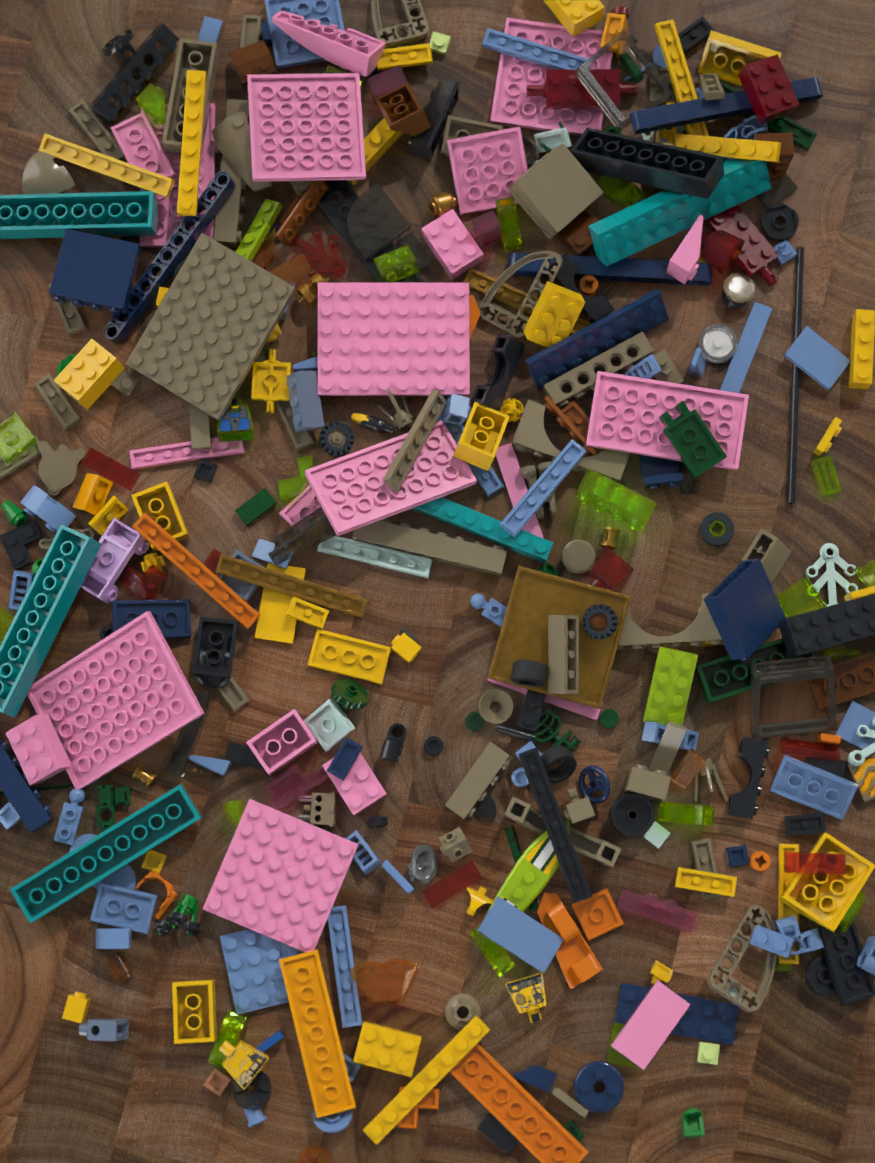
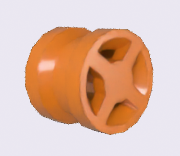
[579,275,598,296]
[749,851,771,871]

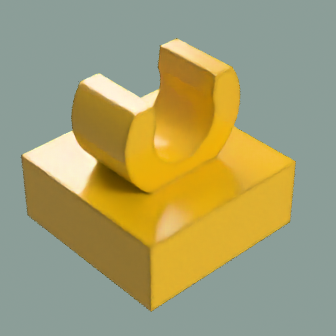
[650,960,673,984]

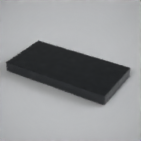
[818,917,875,1006]

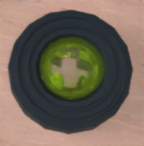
[700,512,734,547]

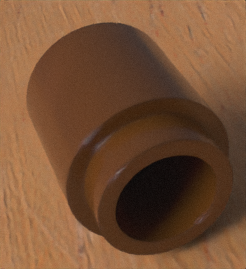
[106,952,133,983]

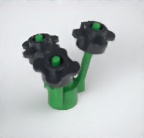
[154,894,203,937]

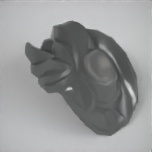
[408,844,437,884]

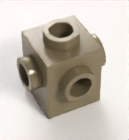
[439,827,472,862]

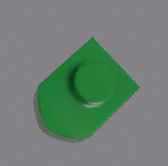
[681,1107,705,1138]

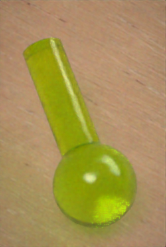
[823,648,861,661]

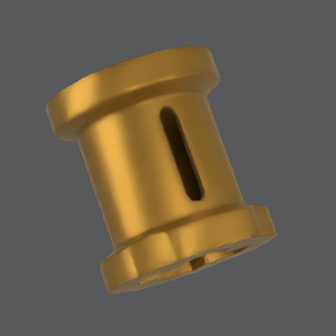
[600,527,620,550]
[131,764,157,789]

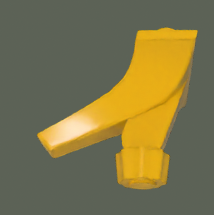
[466,886,493,916]

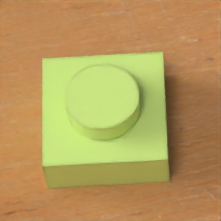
[430,31,451,56]
[697,1041,720,1065]

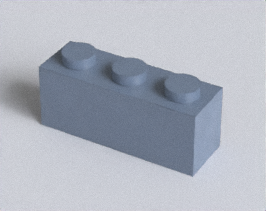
[287,371,325,431]

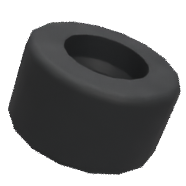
[511,660,548,687]

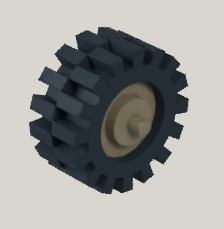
[319,421,355,456]

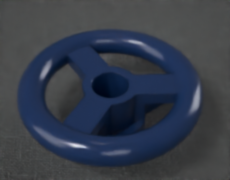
[578,765,610,804]

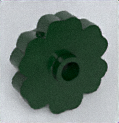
[330,678,369,714]

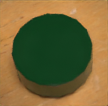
[599,709,619,729]

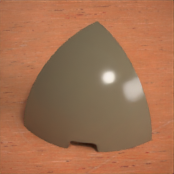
[22,151,75,194]

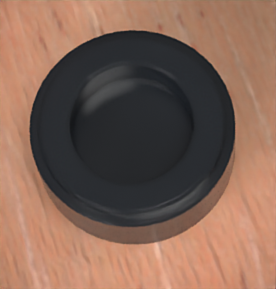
[424,736,443,756]

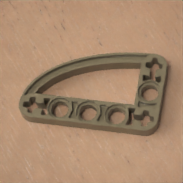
[371,0,429,48]
[479,251,563,337]
[707,905,777,1012]

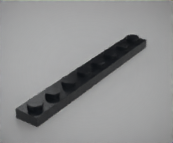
[519,747,592,903]

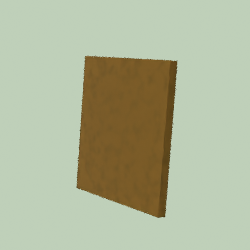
[488,566,631,709]

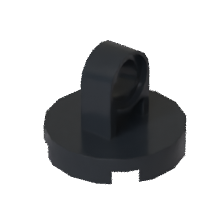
[101,28,135,64]

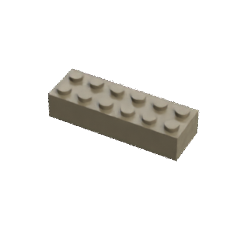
[162,38,220,156]

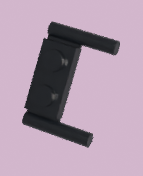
[496,689,546,742]

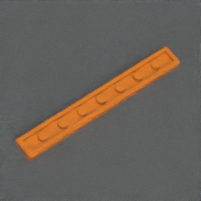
[132,512,260,629]

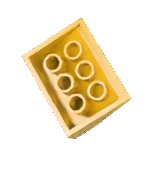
[779,832,875,932]

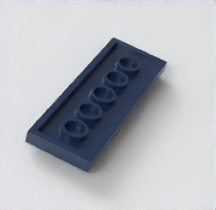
[615,983,739,1045]

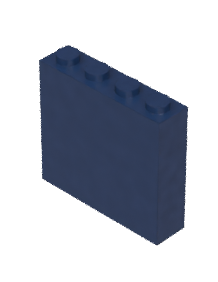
[49,229,142,315]
[703,558,786,661]

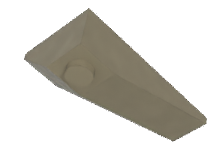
[211,111,272,192]

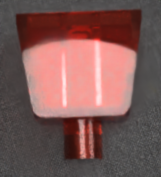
[701,230,745,276]
[589,546,634,591]

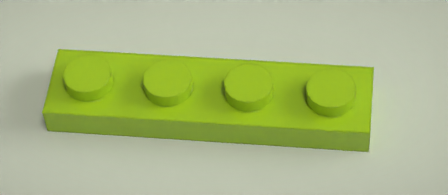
[236,199,283,262]

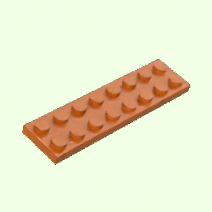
[449,1043,589,1163]

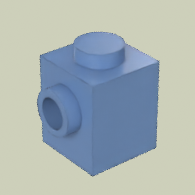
[443,393,471,426]

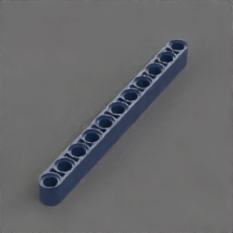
[629,77,823,134]
[103,171,236,345]
[508,253,712,286]

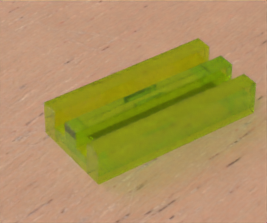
[811,455,842,497]

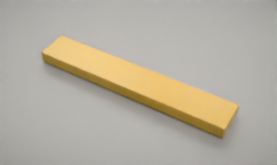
[778,844,799,964]

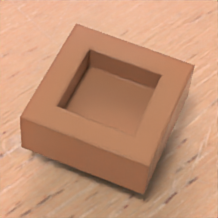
[204,1067,232,1096]

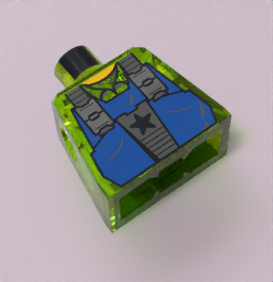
[217,398,256,442]

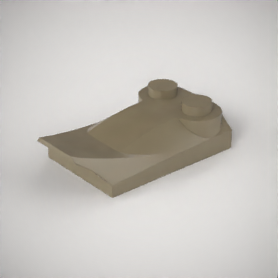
[441,115,503,156]

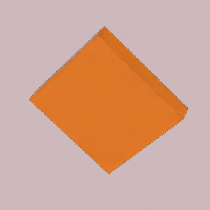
[571,888,624,941]

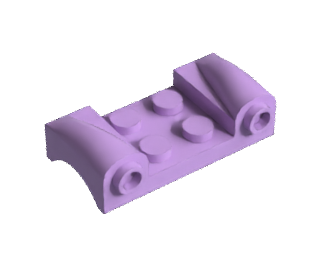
[80,518,149,603]

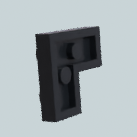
[0,520,43,570]

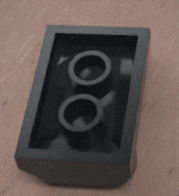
[192,617,239,689]

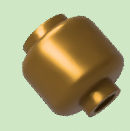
[428,191,457,218]

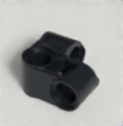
[379,723,407,762]

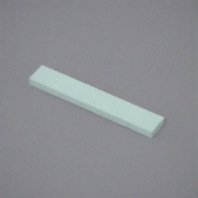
[317,532,433,578]

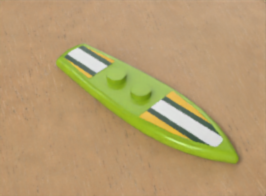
[484,820,571,918]

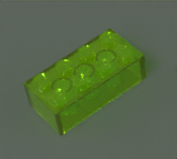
[576,468,657,531]

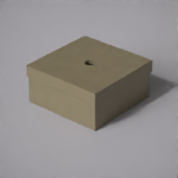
[507,143,603,240]

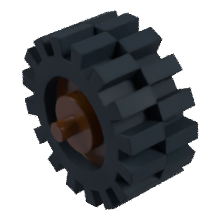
[581,604,619,640]

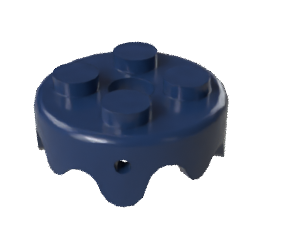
[573,1060,624,1113]

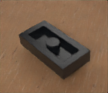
[678,16,714,54]
[783,813,826,836]

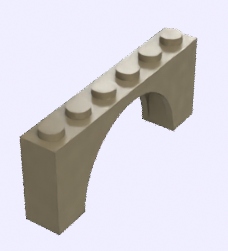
[512,400,630,485]
[617,593,722,650]
[503,797,621,868]

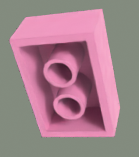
[421,209,483,281]
[246,709,318,776]
[6,713,72,785]
[322,753,387,816]

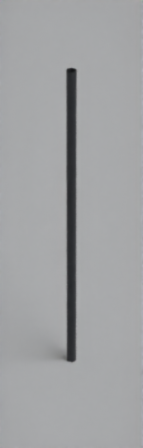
[787,247,804,504]

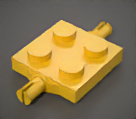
[251,349,291,413]

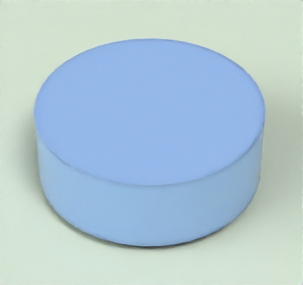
[512,768,529,787]

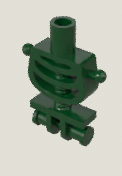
[534,706,582,764]

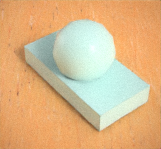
[534,127,571,153]

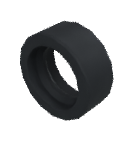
[541,746,577,784]

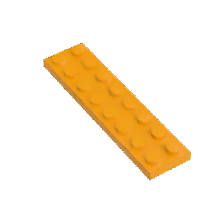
[279,949,356,1118]

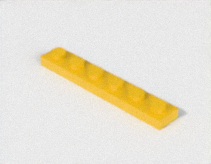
[674,134,781,162]

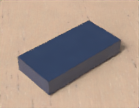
[326,737,363,781]

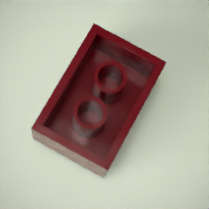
[738,54,799,125]

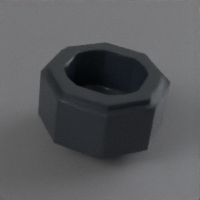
[369,815,388,827]

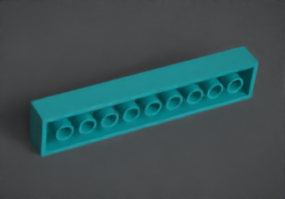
[588,158,771,267]
[0,191,159,239]
[0,524,102,718]
[10,784,203,923]

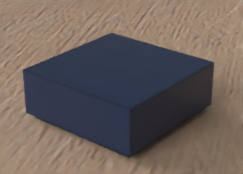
[261,21,273,47]
[726,845,749,868]

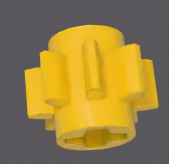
[500,398,524,422]
[141,553,166,576]

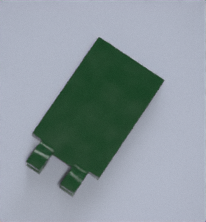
[659,401,727,479]

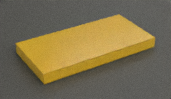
[255,563,306,644]
[307,629,392,685]

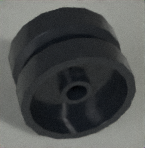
[609,793,655,838]

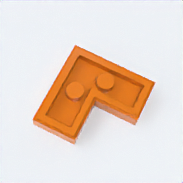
[397,1086,439,1129]

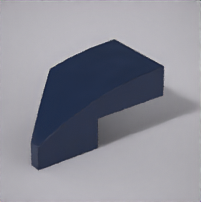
[512,1065,557,1093]

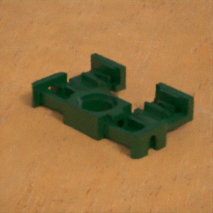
[96,785,131,833]

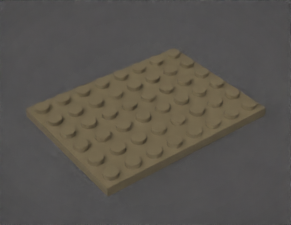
[125,233,297,421]

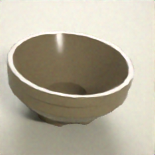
[478,689,514,724]
[445,993,481,1030]

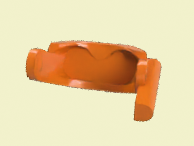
[134,870,177,920]

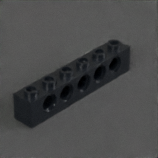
[89,23,179,122]

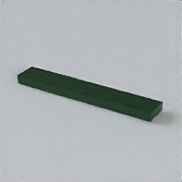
[720,81,817,151]

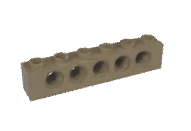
[543,332,654,409]

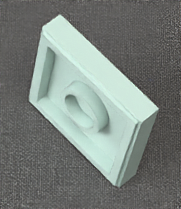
[303,698,355,752]

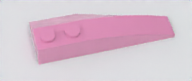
[271,11,386,77]

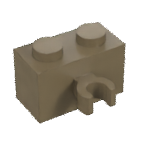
[643,349,684,384]
[562,787,595,825]

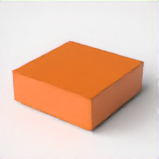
[817,733,841,745]

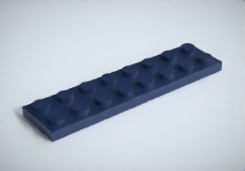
[526,289,669,391]

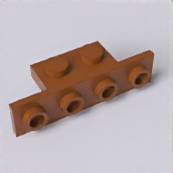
[275,181,329,247]
[544,395,597,456]

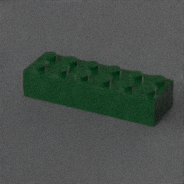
[695,638,820,705]

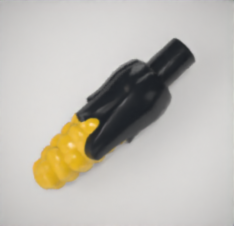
[351,413,395,434]

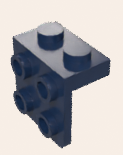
[639,455,683,490]

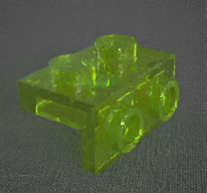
[373,245,419,283]

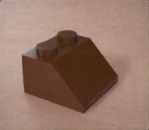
[229,40,277,88]
[556,210,599,256]

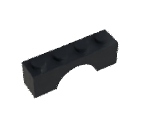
[549,252,615,323]
[470,334,525,411]
[727,737,769,819]

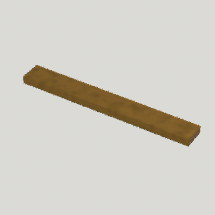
[463,267,593,335]
[215,554,368,618]

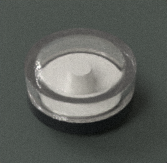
[698,324,737,365]

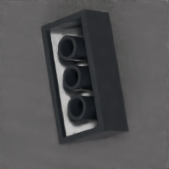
[408,81,459,161]

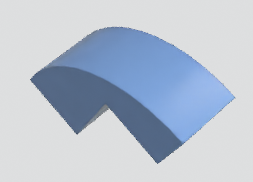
[642,722,699,752]
[95,928,131,949]

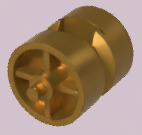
[297,273,330,308]

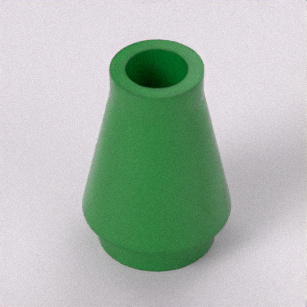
[1,500,28,527]

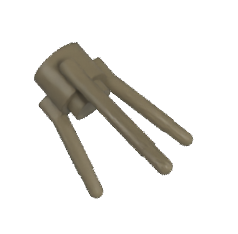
[378,390,413,430]
[694,758,729,802]

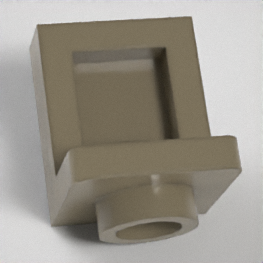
[111,370,139,396]

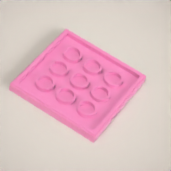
[447,127,528,215]

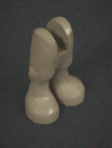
[519,461,557,519]

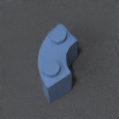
[20,485,76,533]

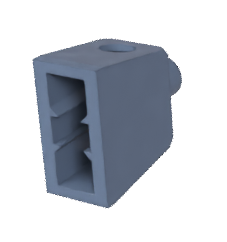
[79,1019,129,1041]

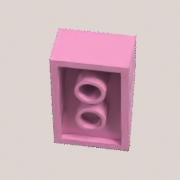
[666,215,703,284]

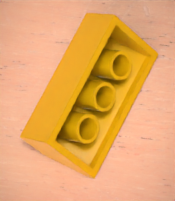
[698,31,781,86]

